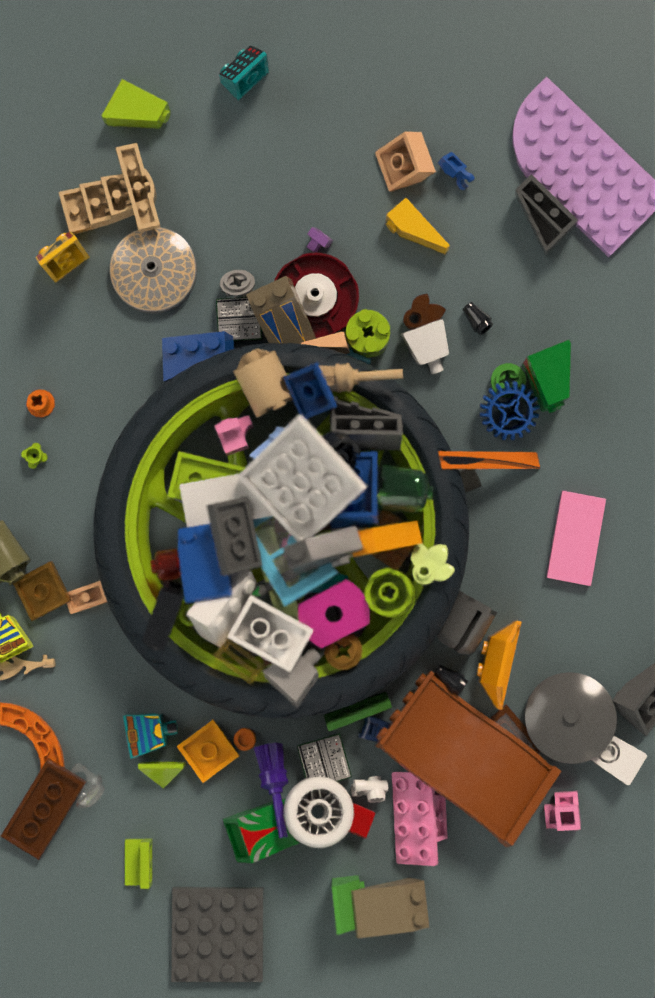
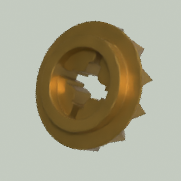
[325,634,362,670]

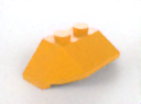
[476,621,522,710]

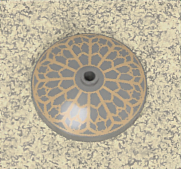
[109,227,197,314]

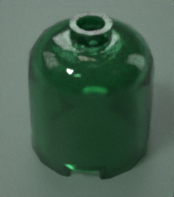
[378,465,433,513]

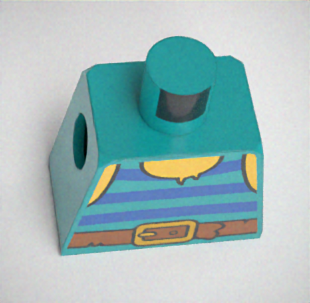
[123,713,178,759]

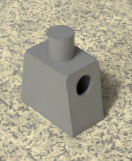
[263,648,321,707]

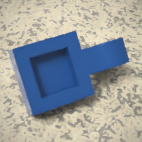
[438,152,475,191]

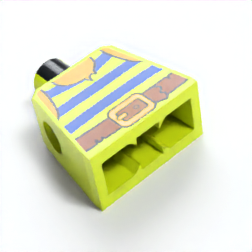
[0,613,34,663]

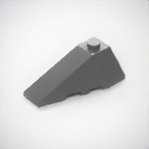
[612,663,655,736]

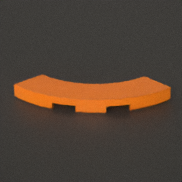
[0,702,65,768]

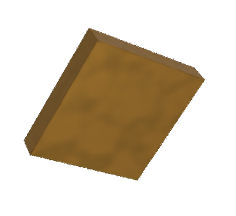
[13,561,72,621]

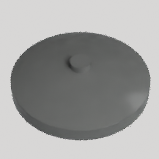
[525,672,617,764]

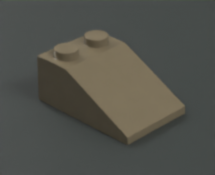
[351,878,429,938]

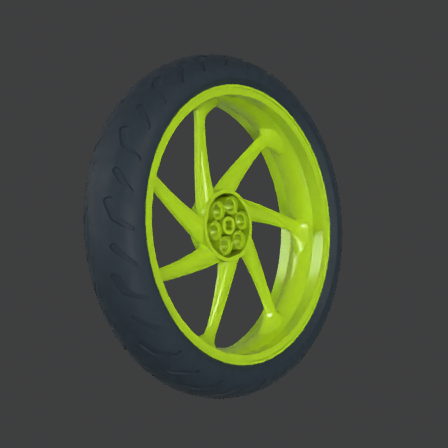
[93,343,469,718]

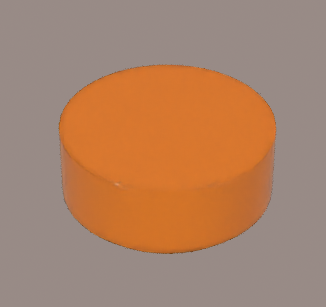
[234,728,256,751]

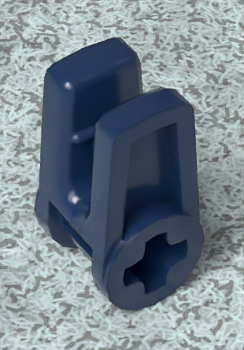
[358,716,391,742]

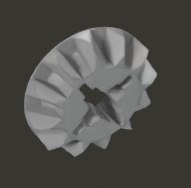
[220,270,255,299]

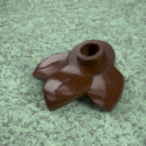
[403,294,446,330]

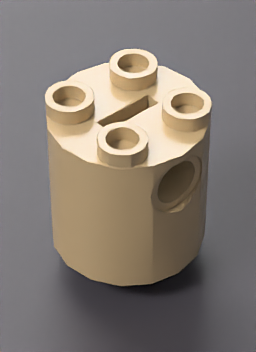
[233,348,293,417]

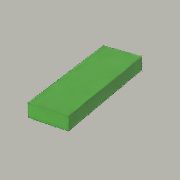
[324,692,392,731]

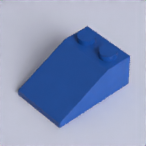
[330,452,379,529]
[178,524,232,604]

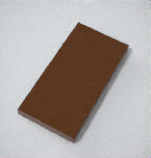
[0,758,87,860]

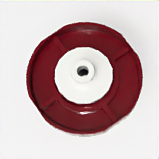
[274,253,359,338]

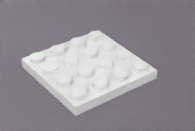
[238,415,367,542]

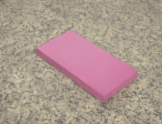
[546,491,606,586]

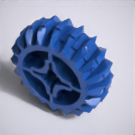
[479,381,540,440]

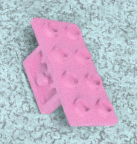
[392,772,448,866]

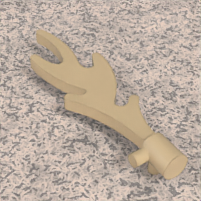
[0,655,56,681]

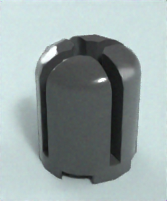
[437,590,498,655]

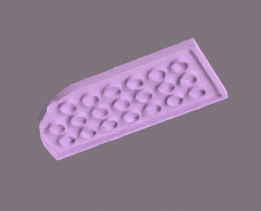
[512,77,655,257]

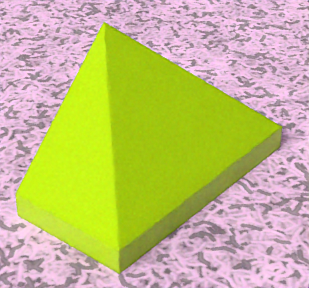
[138,761,186,789]

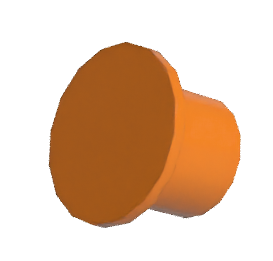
[27,389,55,418]

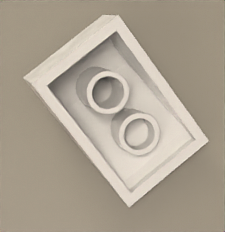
[227,595,313,672]

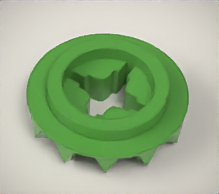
[491,363,526,398]

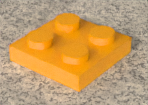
[177,719,240,783]

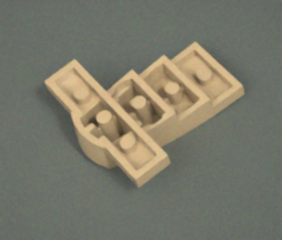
[59,143,160,234]

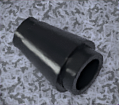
[462,302,493,335]
[434,665,468,696]

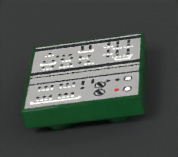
[216,297,262,342]
[297,733,352,782]

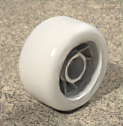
[283,777,354,848]

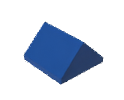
[283,362,337,419]

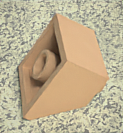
[375,131,436,192]

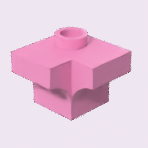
[215,415,253,456]
[544,791,581,831]

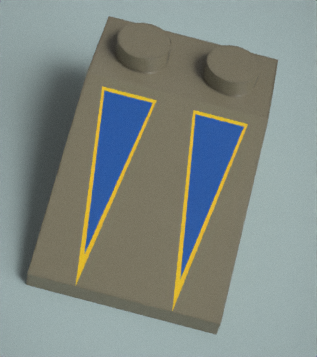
[246,276,316,344]

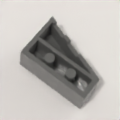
[515,174,578,256]
[329,396,403,451]

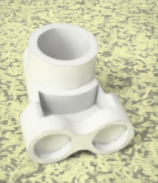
[351,776,388,803]

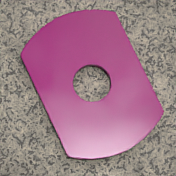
[298,580,370,648]

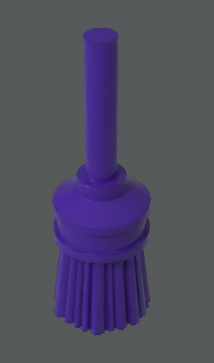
[254,742,289,838]

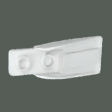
[592,736,647,785]

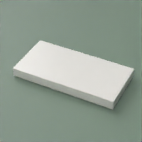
[180,474,273,527]

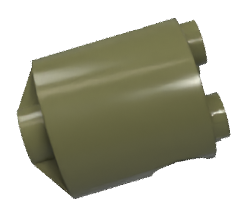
[0,520,31,585]

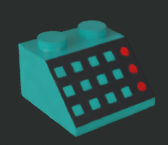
[219,45,269,100]

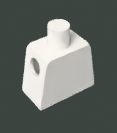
[401,319,449,374]

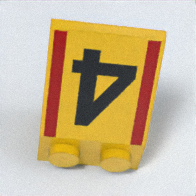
[35,231,90,283]

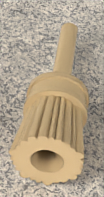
[308,363,403,393]

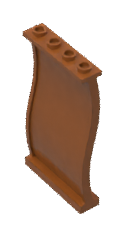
[375,671,561,847]

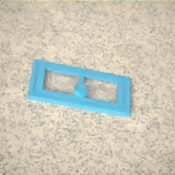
[253,516,337,607]

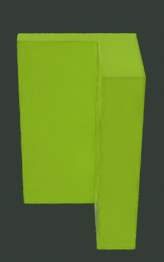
[125,839,153,889]

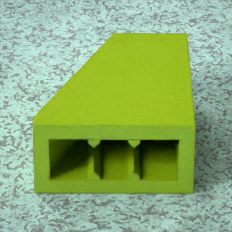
[101,79,171,129]

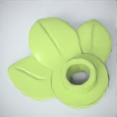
[411,544,455,585]

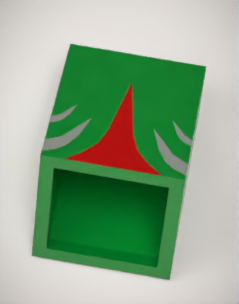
[522,340,571,414]
[223,799,300,863]

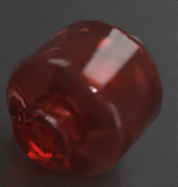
[150,548,181,581]

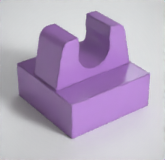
[307,227,333,253]

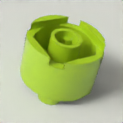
[346,309,390,358]
[365,568,415,618]

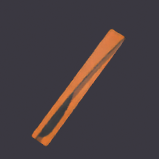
[438,451,540,469]

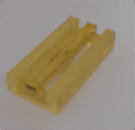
[213,636,265,685]

